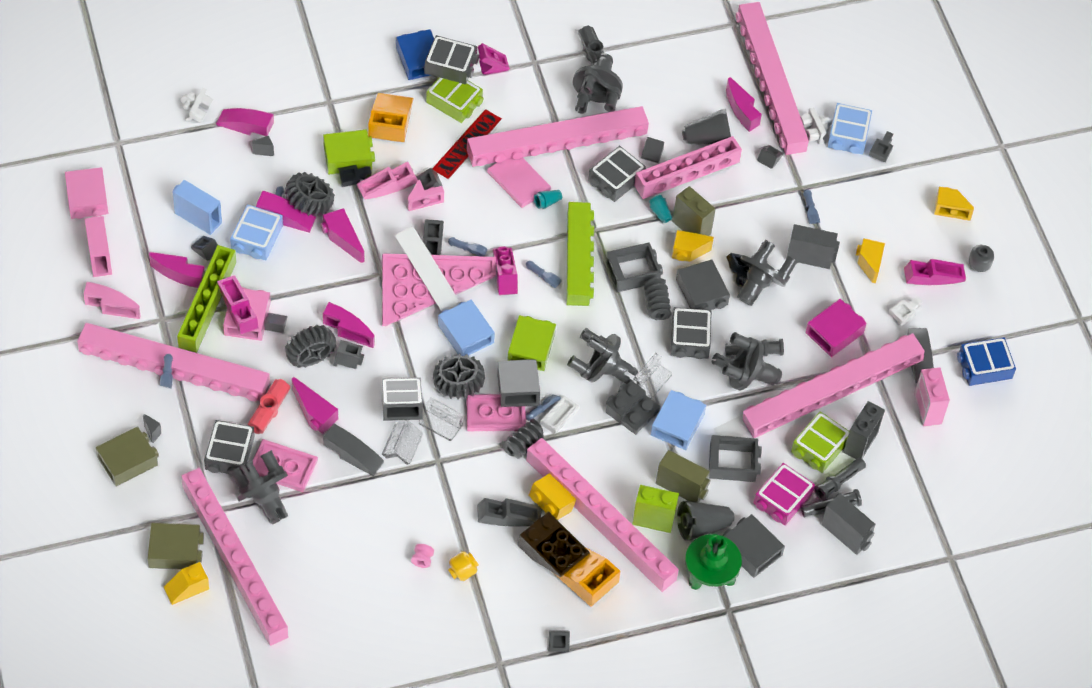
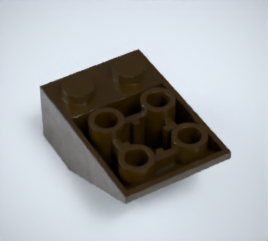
[518,511,590,577]

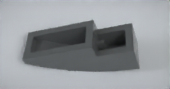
[423,219,444,255]
[907,328,934,383]
[323,423,384,477]
[477,498,541,527]

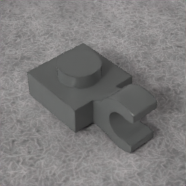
[869,131,894,163]

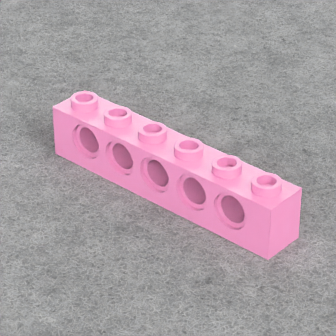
[634,136,742,199]

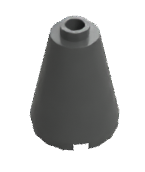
[682,109,731,144]
[677,501,735,540]

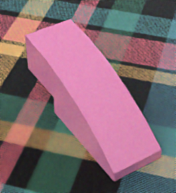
[357,161,418,200]
[83,282,141,319]

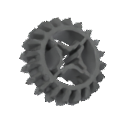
[284,172,335,217]
[285,325,337,368]
[433,353,485,400]

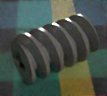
[644,278,672,320]
[502,419,545,459]

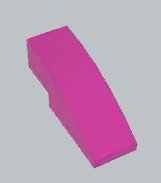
[726,77,762,132]
[216,108,274,136]
[256,191,316,233]
[149,252,205,288]
[904,259,966,285]
[217,275,259,334]
[323,302,375,348]

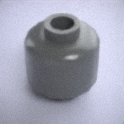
[969,244,994,272]

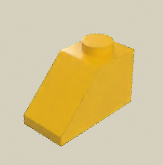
[934,186,974,221]
[672,230,714,262]
[856,238,885,283]
[164,562,209,605]

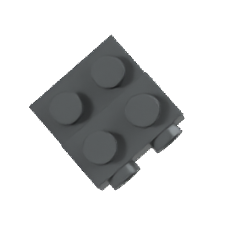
[606,380,661,435]

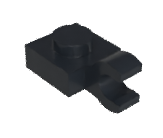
[338,165,372,187]
[726,253,749,286]

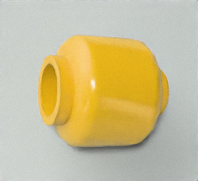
[448,551,479,581]

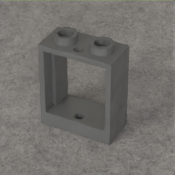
[606,242,663,292]
[843,401,885,459]
[709,435,762,482]

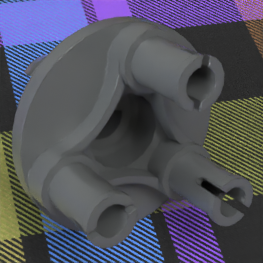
[572,53,623,114]
[737,239,798,306]
[567,328,638,384]
[711,332,782,391]
[230,450,288,525]

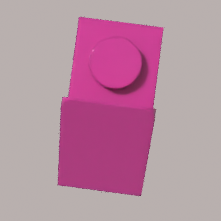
[477,43,510,74]

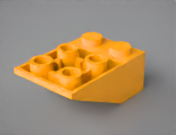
[368,93,414,143]
[552,547,621,607]

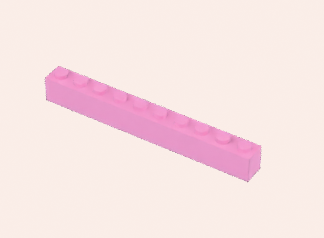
[736,2,809,155]
[467,106,649,167]
[77,323,270,402]
[743,333,925,438]
[526,438,679,592]
[181,467,288,646]

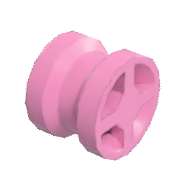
[411,544,434,568]

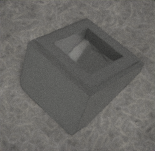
[252,136,274,156]
[641,137,665,163]
[757,145,784,169]
[417,168,443,190]
[191,236,218,260]
[264,313,288,333]
[143,414,162,443]
[549,630,570,652]

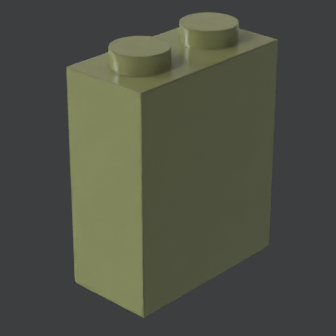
[672,186,716,236]
[95,426,159,487]
[655,450,711,502]
[148,523,204,569]

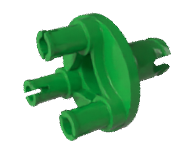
[685,534,742,590]

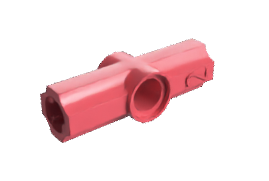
[248,379,290,434]

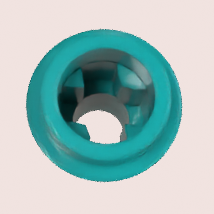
[534,190,563,209]
[649,195,672,224]

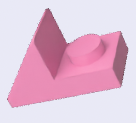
[408,180,444,211]

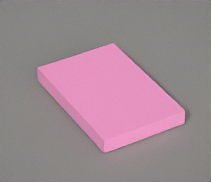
[487,157,551,208]
[466,394,526,431]
[252,439,318,492]

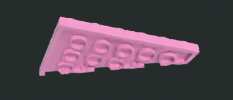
[382,253,496,326]

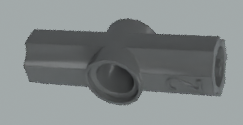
[578,25,604,65]

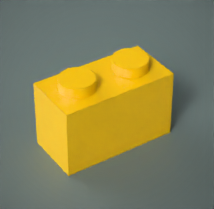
[528,473,577,520]

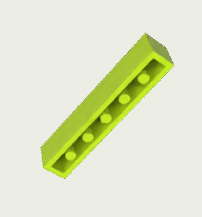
[567,202,594,306]
[177,245,237,353]

